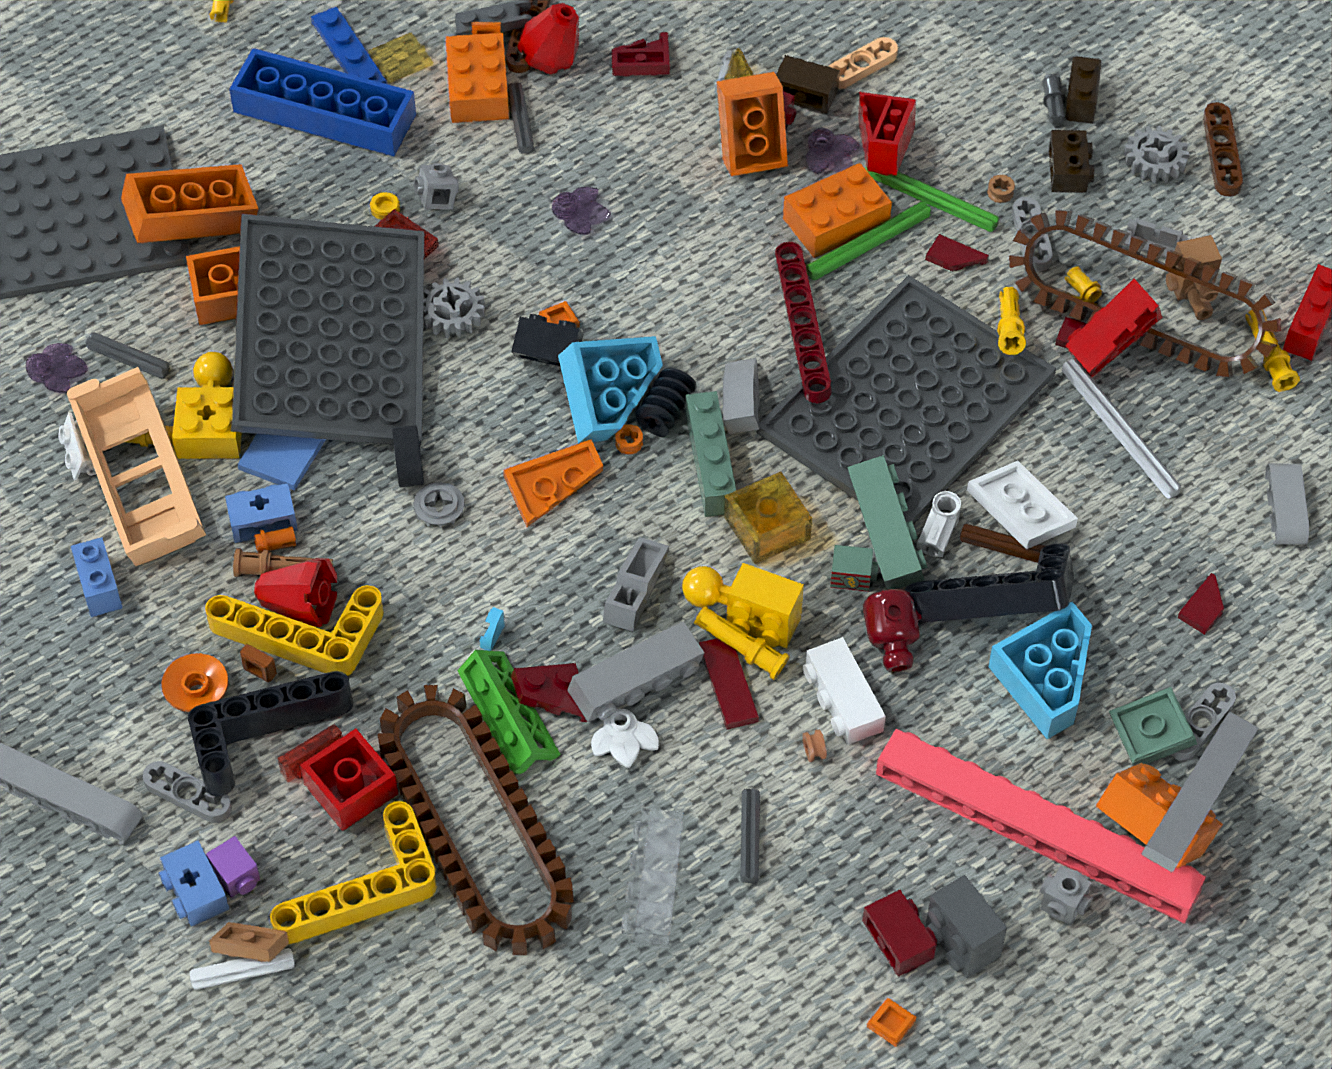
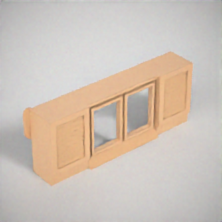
[67,367,206,566]

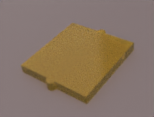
[367,32,433,83]

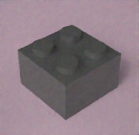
[926,874,1007,978]

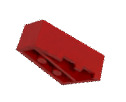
[858,92,916,175]
[1065,278,1163,378]

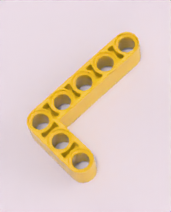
[205,585,384,676]
[270,801,437,944]

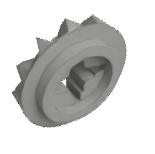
[414,482,465,528]

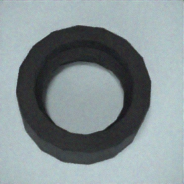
[392,425,424,487]

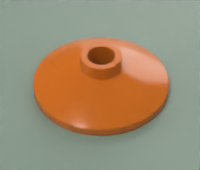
[161,653,229,712]

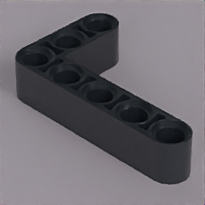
[905,543,1074,623]
[188,671,353,796]

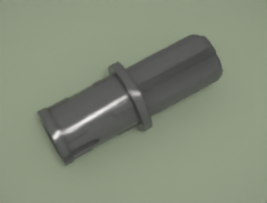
[1042,74,1066,125]

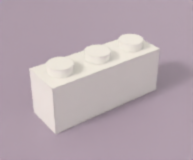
[803,637,886,745]

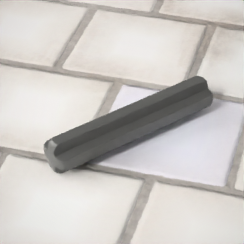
[507,82,534,154]
[86,332,170,379]
[740,788,760,884]

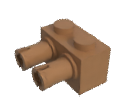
[1166,235,1222,320]

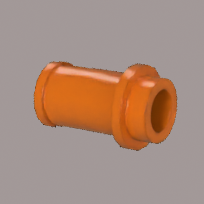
[254,526,296,553]

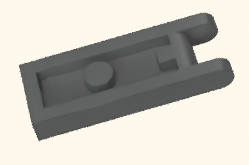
[455,0,532,36]

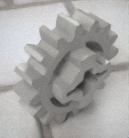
[1124,126,1190,183]
[423,278,485,338]

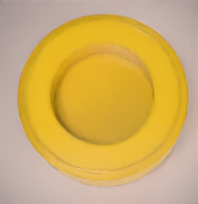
[370,192,400,220]

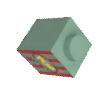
[830,545,878,592]

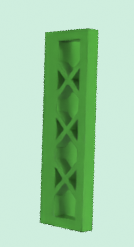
[457,650,560,774]

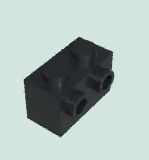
[511,314,583,367]

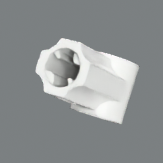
[917,491,961,558]

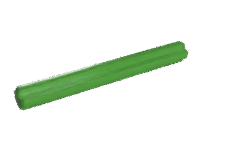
[865,166,999,232]
[806,201,931,280]

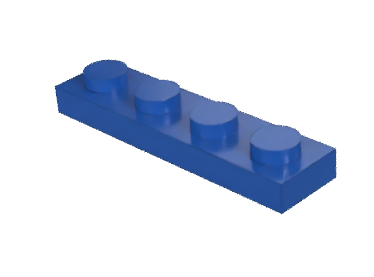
[311,6,387,84]

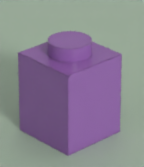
[206,836,260,898]

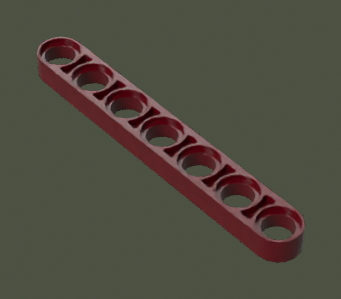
[775,241,832,403]

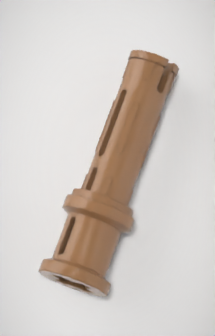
[233,548,333,577]

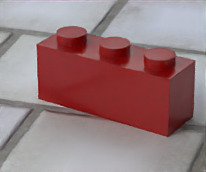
[1283,264,1332,361]

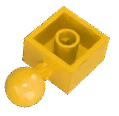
[172,352,242,459]
[682,563,804,649]

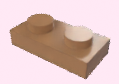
[209,922,289,962]

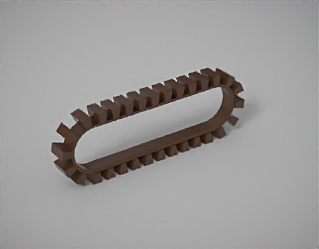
[1009,210,1281,377]
[377,685,574,955]

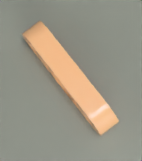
[829,37,898,89]

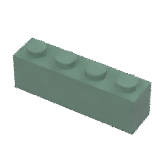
[686,391,737,517]
[847,455,928,590]

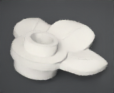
[591,709,659,768]

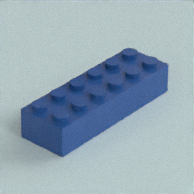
[229,48,416,156]

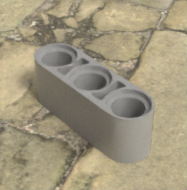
[1265,463,1309,545]

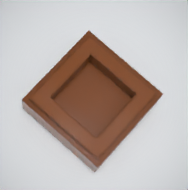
[240,644,277,682]

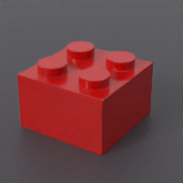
[300,728,398,831]

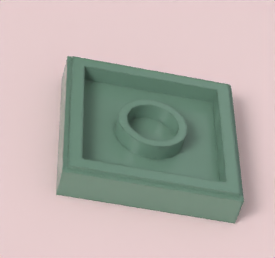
[1109,687,1197,766]

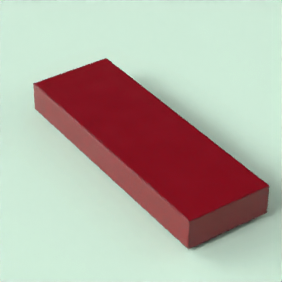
[699,638,759,730]

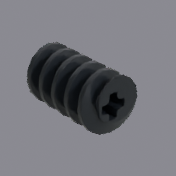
[636,368,697,437]

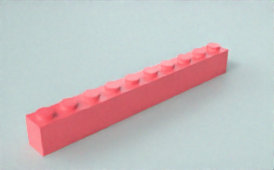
[876,729,1206,924]

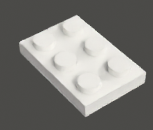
[967,461,1078,549]

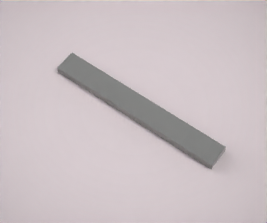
[1142,711,1259,872]

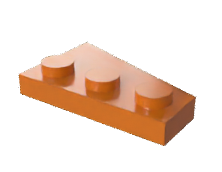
[503,439,603,527]

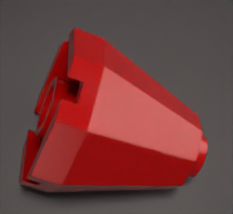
[517,3,579,75]
[254,558,337,627]

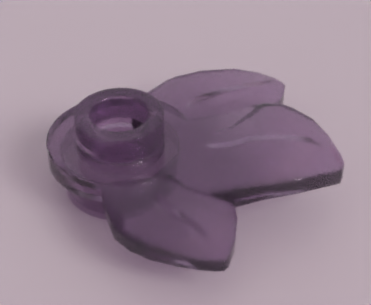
[806,128,860,174]
[552,187,611,235]
[25,343,89,393]

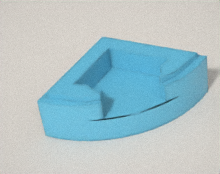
[480,607,505,651]

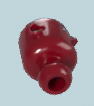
[863,589,922,672]

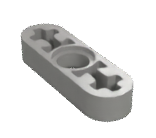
[1012,197,1053,271]
[1171,683,1236,761]
[143,761,232,823]

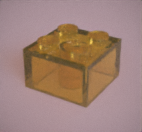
[724,471,812,564]

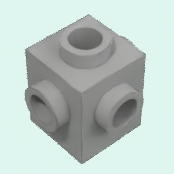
[414,163,459,209]
[1040,866,1093,926]

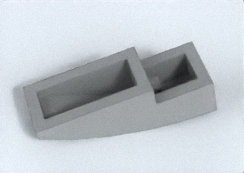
[723,358,761,435]
[603,537,669,632]

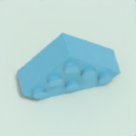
[558,336,663,444]
[988,602,1092,739]

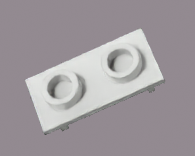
[59,413,96,480]

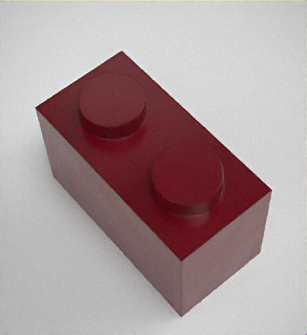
[862,889,937,977]

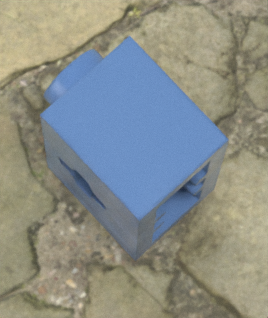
[225,483,298,543]
[71,537,123,617]
[159,840,230,927]

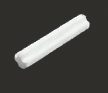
[190,948,295,990]

